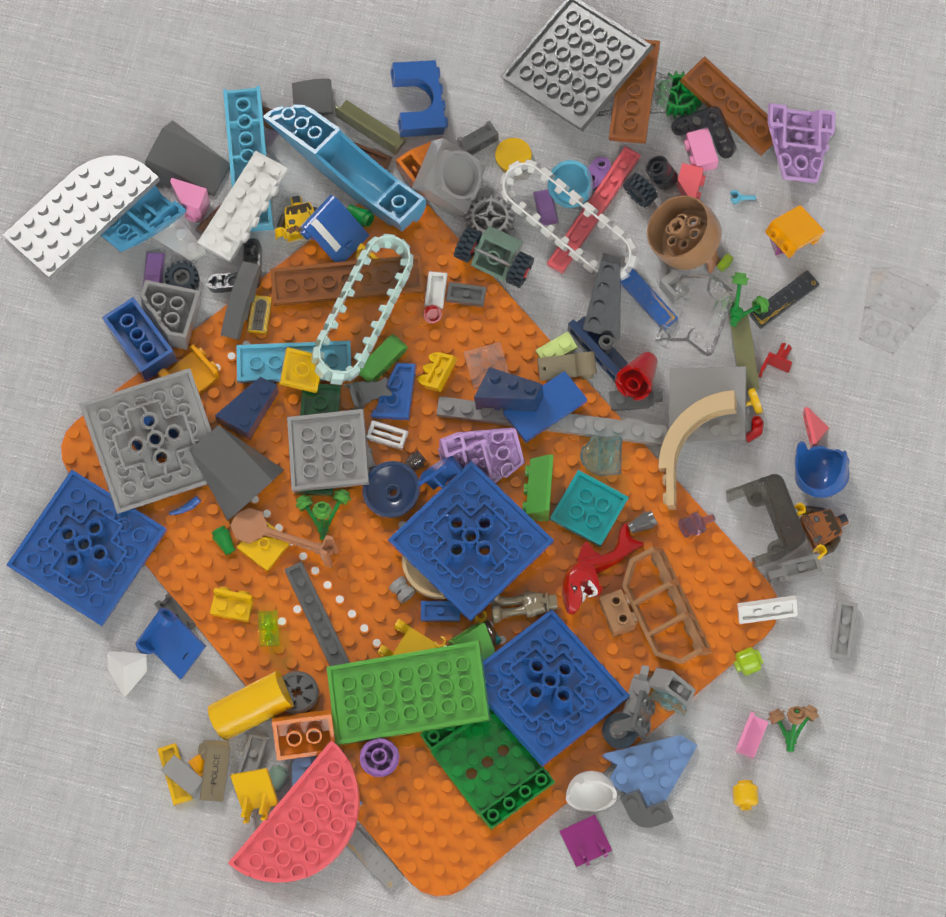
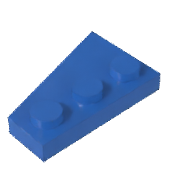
[371,363,417,420]

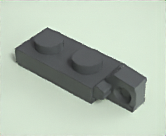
[609,390,663,411]

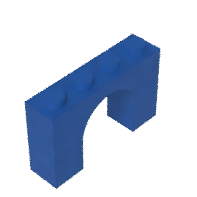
[390,60,448,137]

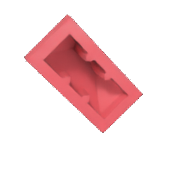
[803,407,829,448]

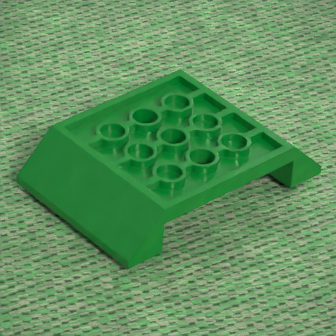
[420,708,555,830]

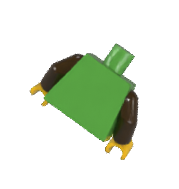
[435,611,496,661]

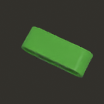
[359,334,408,382]

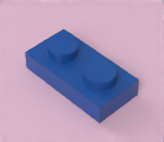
[421,601,460,622]

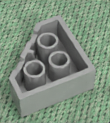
[140,280,201,350]

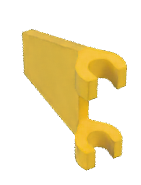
[377,619,436,657]

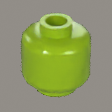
[733,647,764,676]

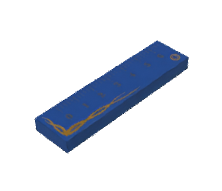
[621,268,678,331]

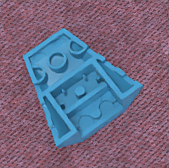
[101,186,186,252]

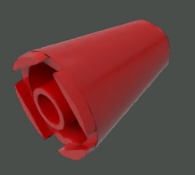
[615,352,658,401]

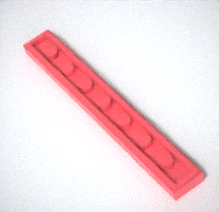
[547,146,641,274]

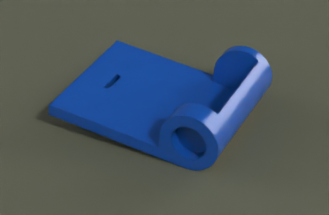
[135,608,206,680]

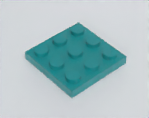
[550,470,629,548]

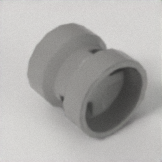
[389,576,416,603]

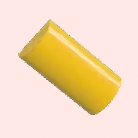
[208,670,294,741]

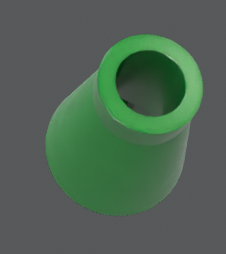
[347,204,374,228]
[211,525,236,556]

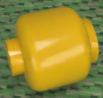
[732,780,759,811]

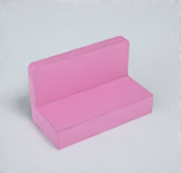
[735,711,768,759]

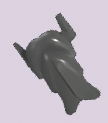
[343,377,392,410]

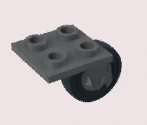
[602,690,656,749]

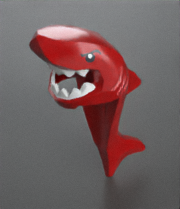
[562,523,644,615]

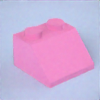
[170,178,210,223]

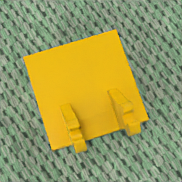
[231,768,279,824]

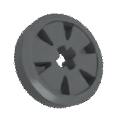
[282,671,319,714]

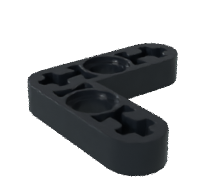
[671,106,736,158]
[206,238,262,293]

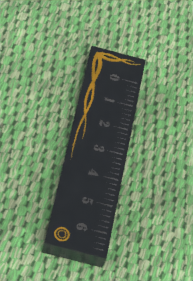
[749,270,819,329]

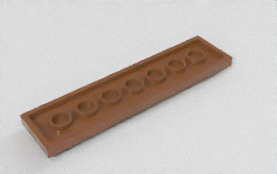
[271,255,424,306]

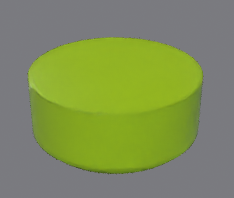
[717,253,734,272]

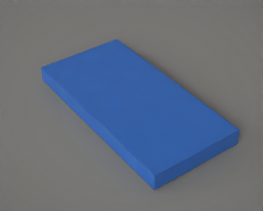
[503,371,587,443]

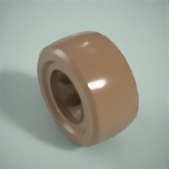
[647,196,722,271]

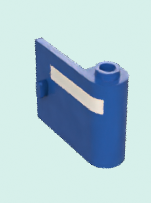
[300,195,370,263]

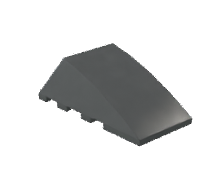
[144,120,230,196]
[190,425,284,521]

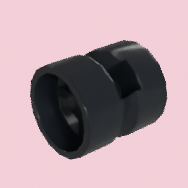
[646,156,678,190]

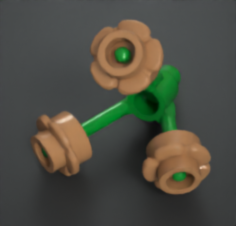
[767,704,819,752]

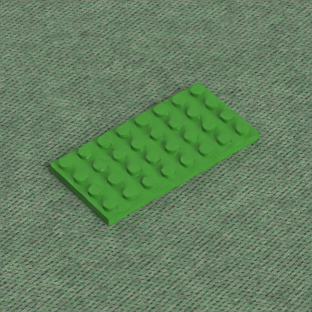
[327,641,491,746]

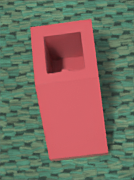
[677,163,706,200]

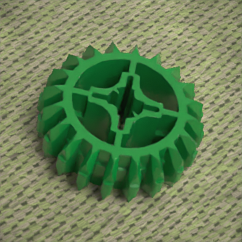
[654,70,702,119]

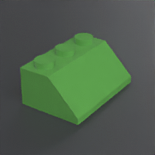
[522,455,553,522]

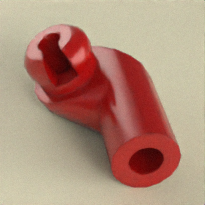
[746,416,764,443]

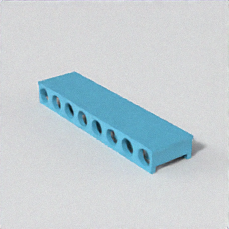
[223,86,274,232]

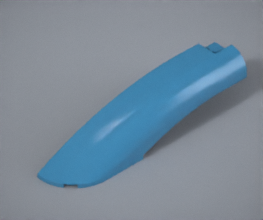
[263,104,426,232]

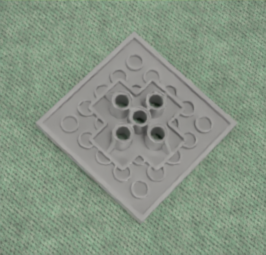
[79,368,211,514]

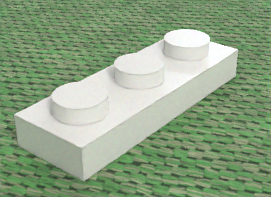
[737,596,798,624]

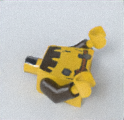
[275,196,317,242]

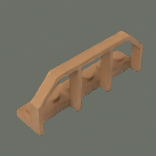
[622,546,713,664]

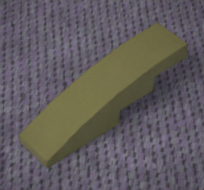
[729,314,759,391]

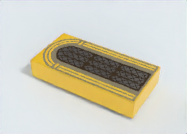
[248,295,272,334]

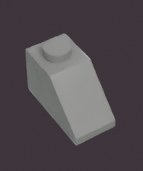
[648,668,696,707]

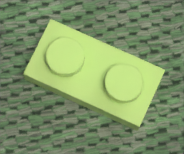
[535,332,578,358]

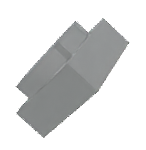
[412,138,486,217]

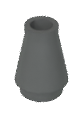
[628,511,658,534]

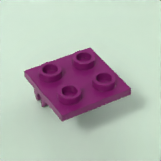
[559,815,612,868]

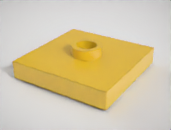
[279,347,323,393]
[237,522,290,572]

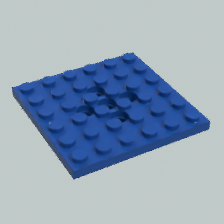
[388,461,554,622]
[6,470,167,627]
[483,609,630,767]

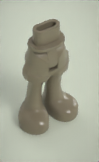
[491,591,558,623]

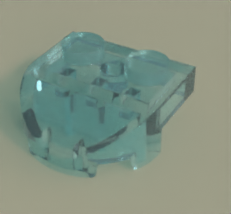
[580,435,622,476]

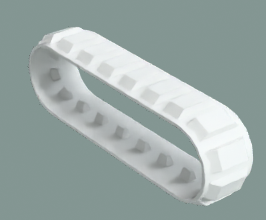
[500,160,639,281]

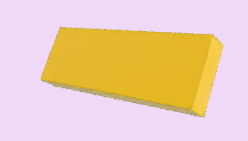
[157,743,193,806]

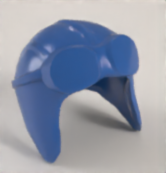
[795,441,850,498]

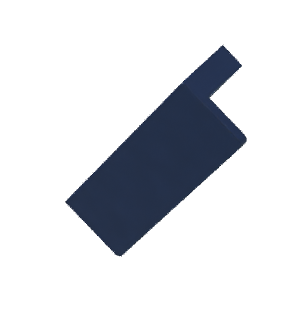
[568,316,628,382]

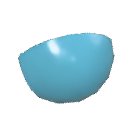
[547,160,593,208]

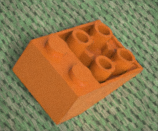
[396,137,442,187]

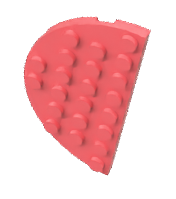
[228,740,360,883]

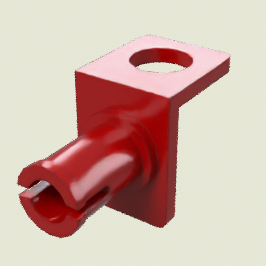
[758,343,792,378]

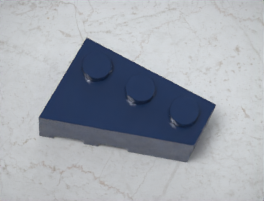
[474,367,544,411]

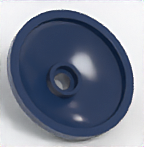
[363,461,420,518]

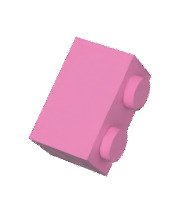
[683,128,718,172]

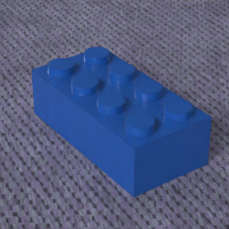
[102,297,178,381]

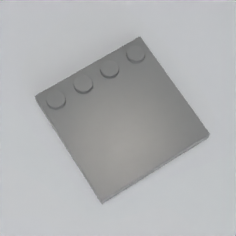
[669,366,747,443]
[287,409,369,492]

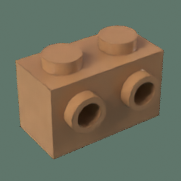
[599,589,637,637]

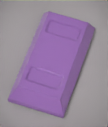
[533,189,559,226]
[143,252,165,285]

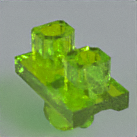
[258,610,280,647]

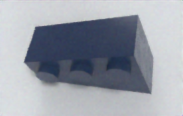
[215,377,279,440]

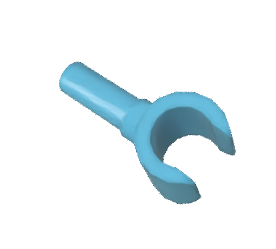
[730,190,756,204]

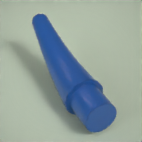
[169,496,201,515]

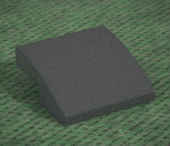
[292,79,334,116]

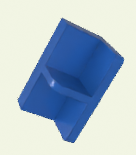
[417,456,463,490]

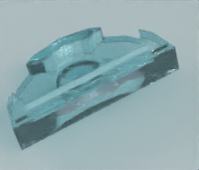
[650,691,687,716]

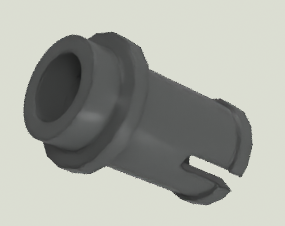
[599,335,614,354]

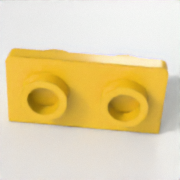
[210,587,254,623]

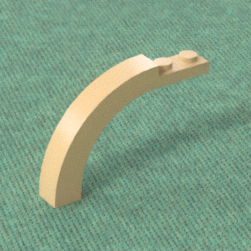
[658,390,737,510]

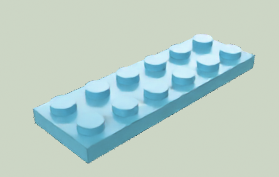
[237,341,351,383]

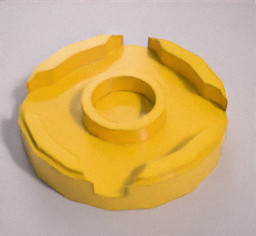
[495,138,532,172]

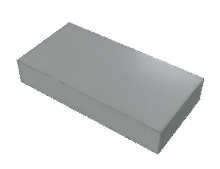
[161,755,202,796]

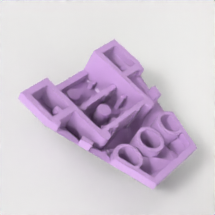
[768,103,835,183]
[438,428,525,483]

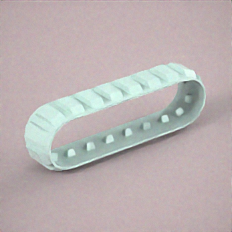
[311,234,414,385]

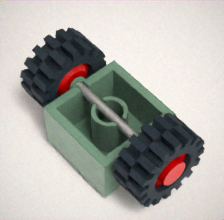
[454,226,534,288]

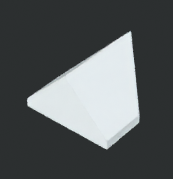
[107,651,147,698]

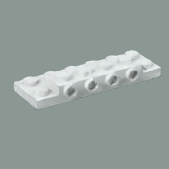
[197,151,288,262]

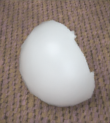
[566,771,617,812]

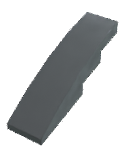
[221,261,261,339]

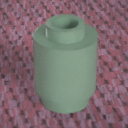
[269,764,289,793]

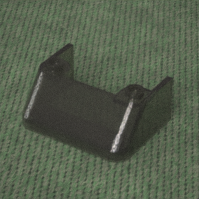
[726,474,805,568]

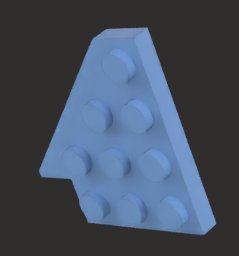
[602,735,698,806]

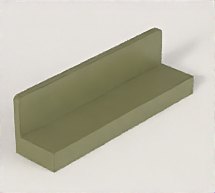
[335,100,406,155]

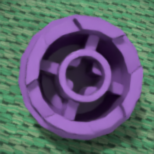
[360,738,399,777]

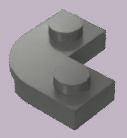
[620,789,674,828]

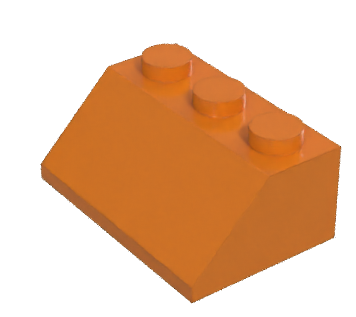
[272,709,335,761]

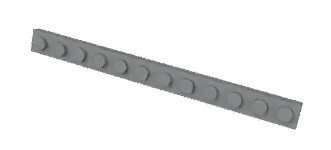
[437,396,667,446]

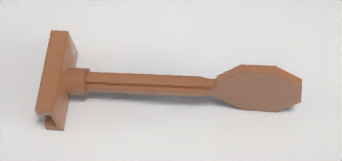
[231,508,339,568]

